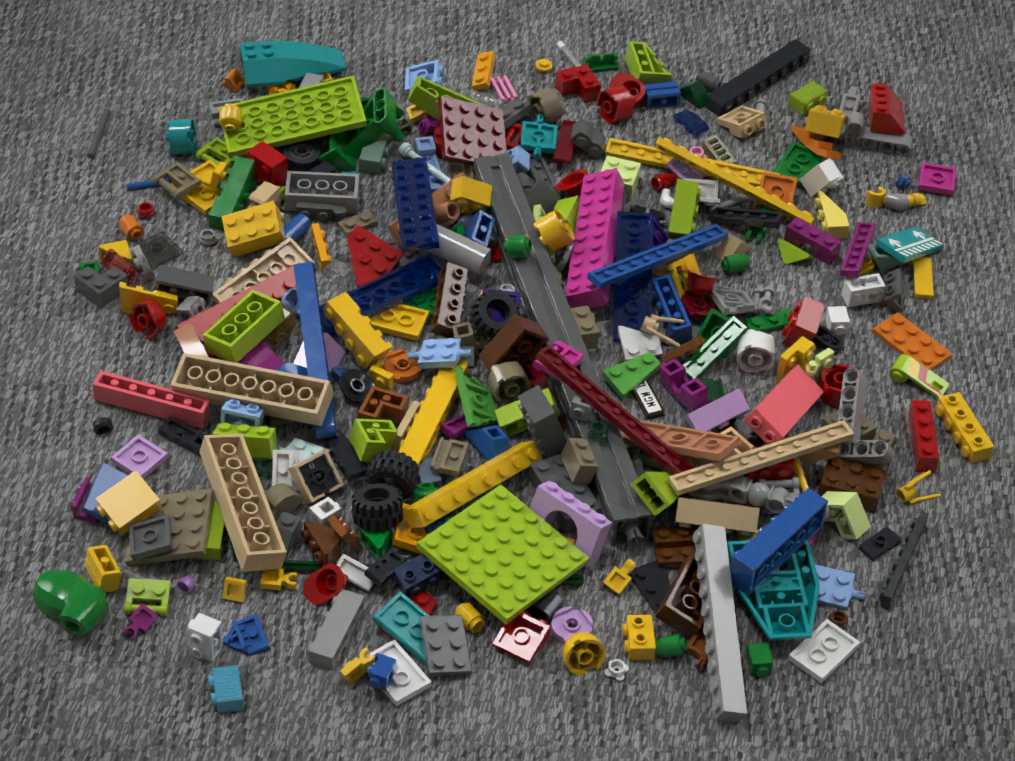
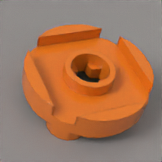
[384,350,421,383]

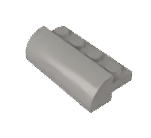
[416,220,491,283]

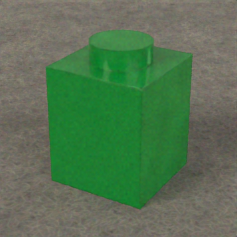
[745,643,773,677]

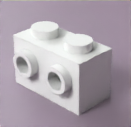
[187,613,223,662]

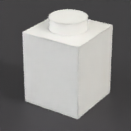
[825,306,850,335]

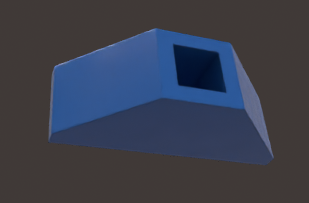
[465,425,510,461]

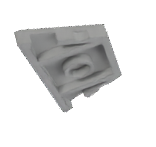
[709,286,755,315]

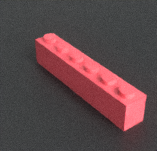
[93,371,211,429]

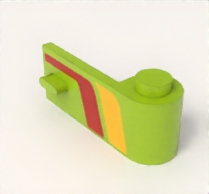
[889,354,950,398]

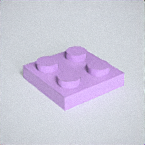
[111,434,168,479]

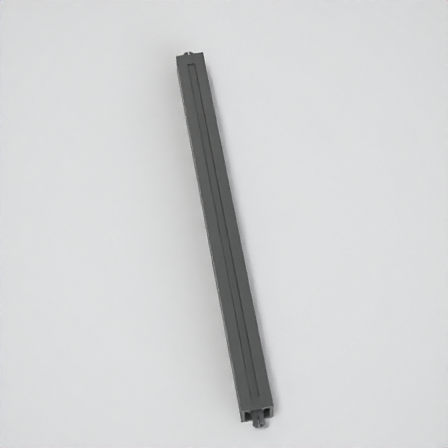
[473,153,653,546]

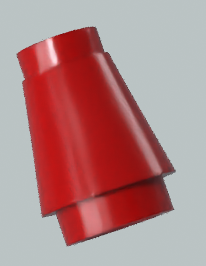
[651,173,678,191]

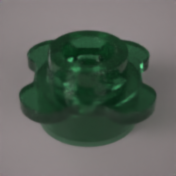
[587,421,608,440]

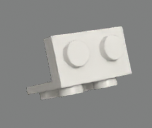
[683,178,720,206]

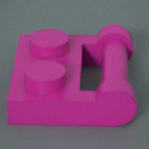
[533,340,584,381]

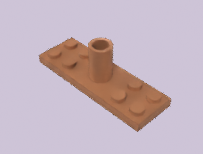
[387,172,466,257]
[621,420,741,466]

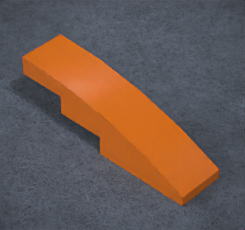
[791,125,842,160]

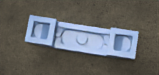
[415,136,445,192]

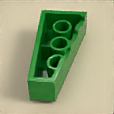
[208,155,257,230]

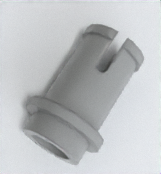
[754,99,768,112]

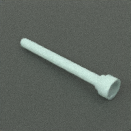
[399,142,450,183]

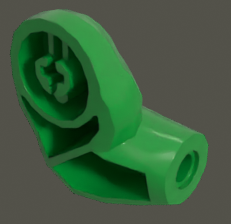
[33,570,107,637]

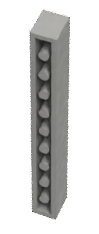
[693,524,747,722]

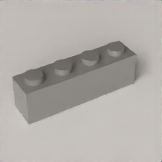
[307,589,365,670]

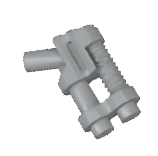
[748,285,775,316]

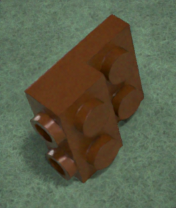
[651,524,695,568]

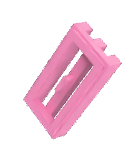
[490,75,518,103]

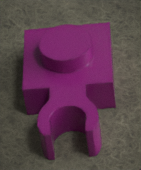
[122,603,158,641]

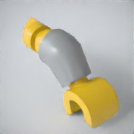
[865,187,927,211]

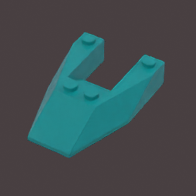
[727,540,820,641]

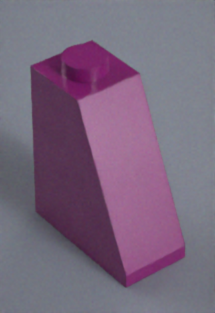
[238,340,285,370]

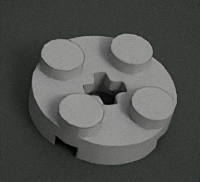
[129,244,155,282]

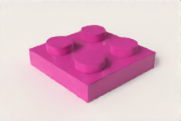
[918,162,957,196]

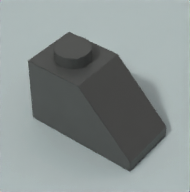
[276,512,302,560]

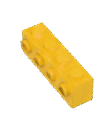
[935,392,994,464]

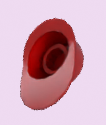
[609,73,646,105]
[555,169,589,197]
[678,269,720,296]
[303,563,348,605]

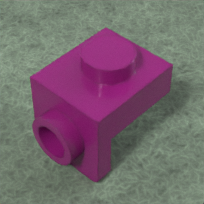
[418,115,440,137]

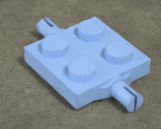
[407,338,473,369]
[815,564,866,610]

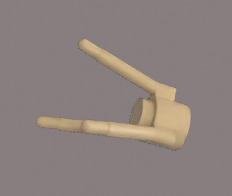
[641,314,685,347]

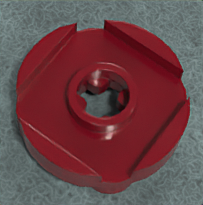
[680,290,716,321]

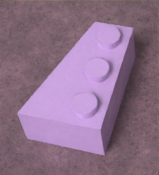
[686,389,750,432]

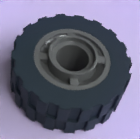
[282,140,321,172]

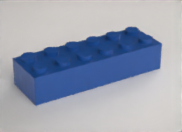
[730,488,828,596]

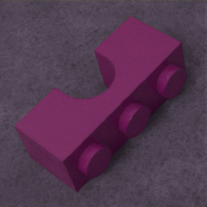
[784,217,842,265]
[659,359,709,412]

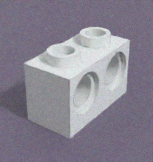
[841,273,885,307]

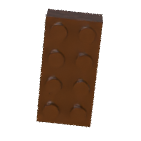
[655,547,704,639]

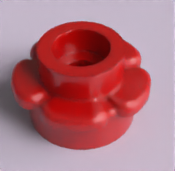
[137,202,155,218]

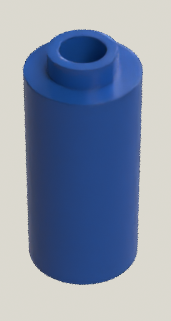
[277,214,311,245]

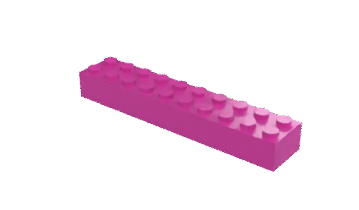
[565,168,624,309]

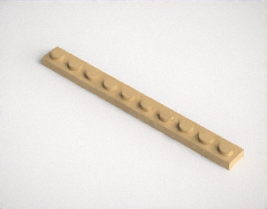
[668,420,854,496]

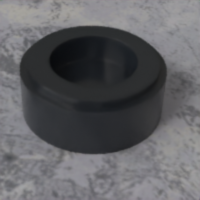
[92,417,113,434]

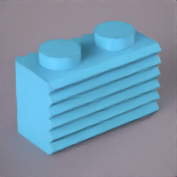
[208,665,243,713]

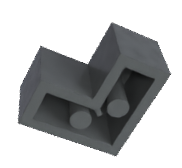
[74,266,128,309]

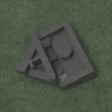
[524,177,560,215]

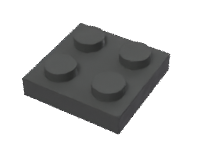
[129,514,173,561]

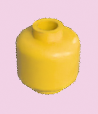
[219,103,242,131]

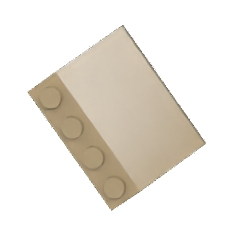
[675,497,760,536]

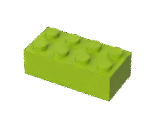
[203,290,285,363]

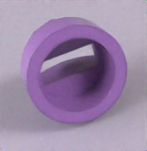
[177,576,195,595]

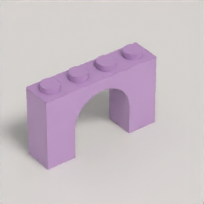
[530,481,612,568]

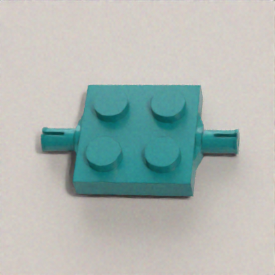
[520,114,557,159]

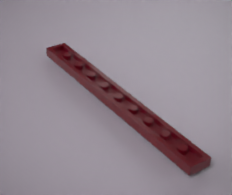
[535,345,694,475]

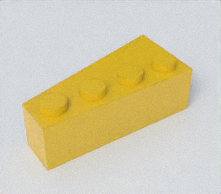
[323,292,393,370]

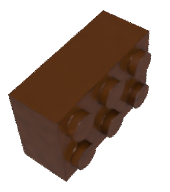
[479,314,549,371]
[818,457,887,513]

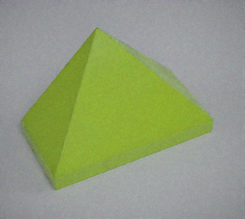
[778,238,814,264]

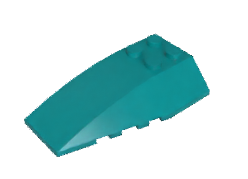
[239,40,346,87]

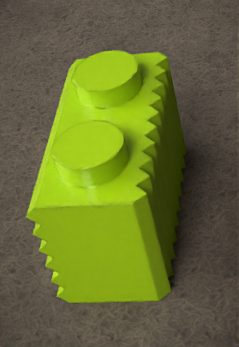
[788,81,827,115]

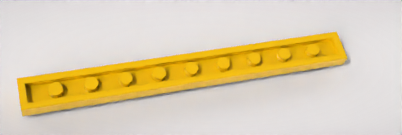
[655,137,815,226]
[605,138,780,187]

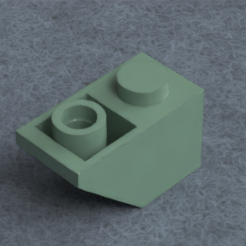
[359,139,390,175]

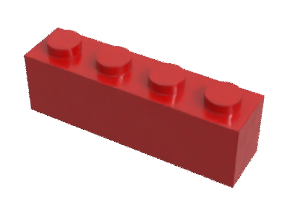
[908,400,939,473]

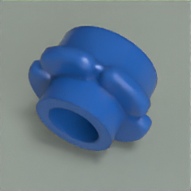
[895,174,911,189]

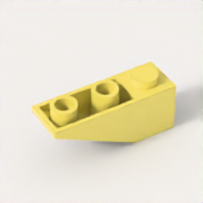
[814,190,849,239]

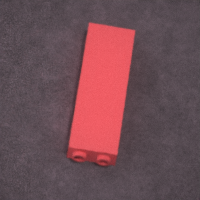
[744,364,824,445]

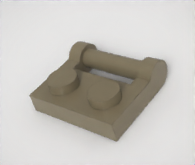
[153,162,201,201]

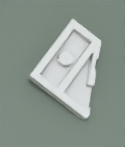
[618,326,662,361]

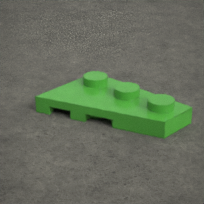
[602,351,661,400]

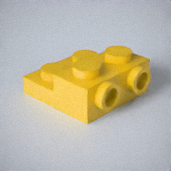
[775,336,816,383]

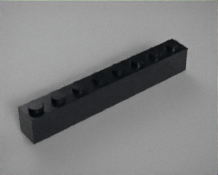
[705,39,811,117]

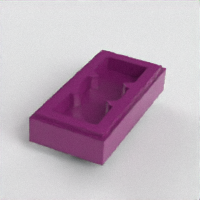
[439,414,479,440]

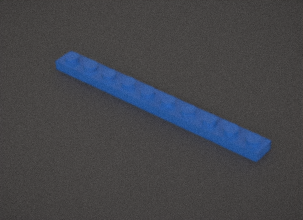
[587,224,728,289]

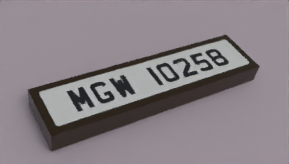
[618,360,665,420]

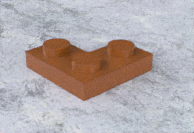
[661,335,705,363]
[327,513,363,552]

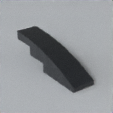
[322,429,368,480]

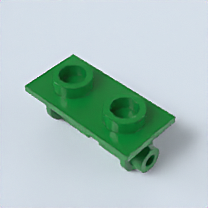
[582,52,619,71]

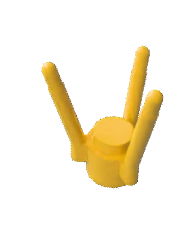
[896,471,941,505]

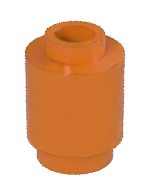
[119,214,144,240]

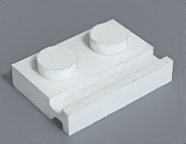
[272,450,302,491]

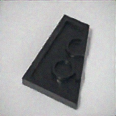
[628,560,671,615]

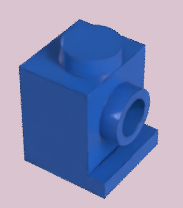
[368,652,396,691]

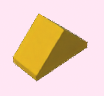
[99,240,133,268]

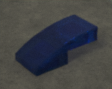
[673,109,710,136]

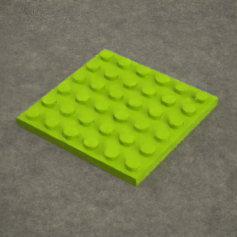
[416,484,589,624]

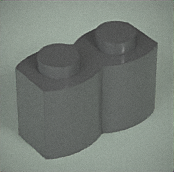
[571,119,606,157]

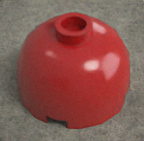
[129,300,167,339]

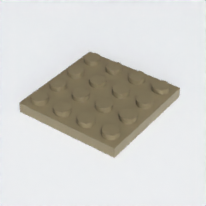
[124,488,214,566]

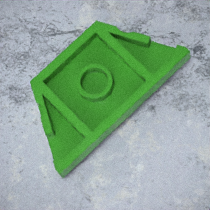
[454,366,498,428]

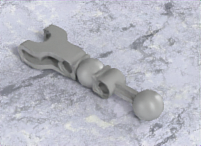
[689,460,830,522]

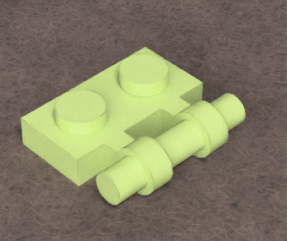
[805,348,834,384]

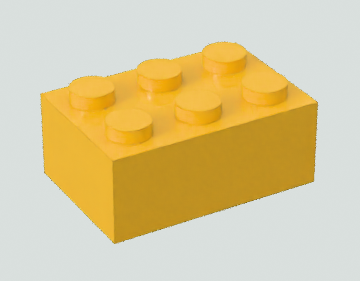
[804,105,847,138]
[222,201,286,257]

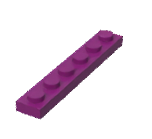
[840,222,876,279]

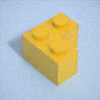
[450,176,492,214]

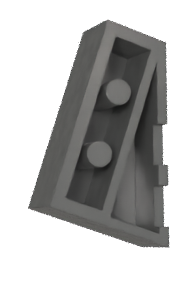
[153,265,215,305]

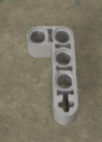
[844,112,913,156]

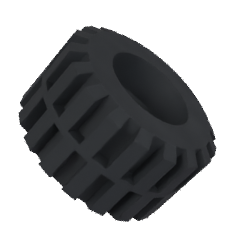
[469,289,521,341]
[365,450,419,500]
[351,483,404,531]

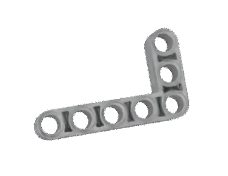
[838,367,895,464]

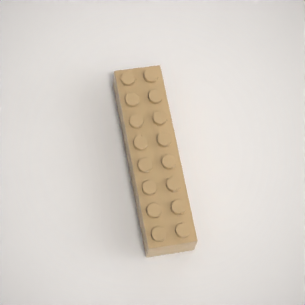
[170,353,334,426]
[199,434,287,572]

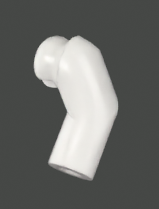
[660,189,674,210]

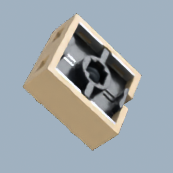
[288,449,344,504]

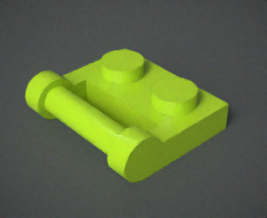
[195,137,243,171]
[124,578,171,617]

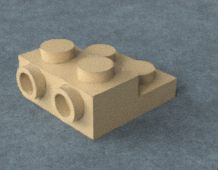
[717,105,767,138]

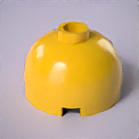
[562,632,606,675]

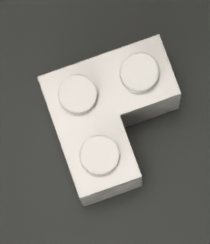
[799,158,843,197]

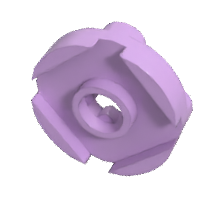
[551,607,593,645]

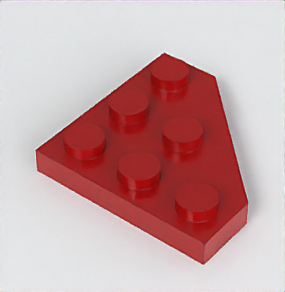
[347,224,403,296]

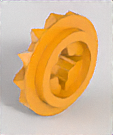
[268,81,296,95]

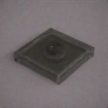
[132,231,184,270]

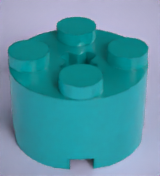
[166,119,197,155]

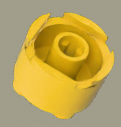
[533,209,575,253]

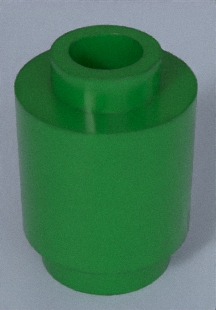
[721,253,750,274]
[655,634,687,658]

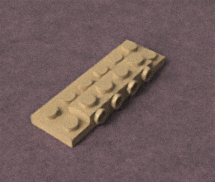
[211,237,315,304]

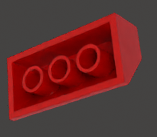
[869,83,905,135]

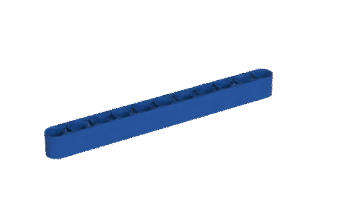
[294,261,337,440]

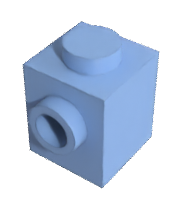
[505,145,530,174]

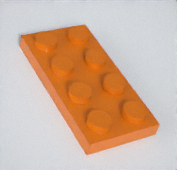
[872,312,952,371]

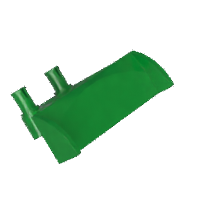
[319,88,405,171]

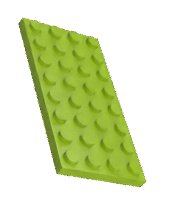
[218,75,367,158]

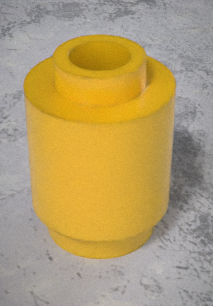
[455,603,485,633]

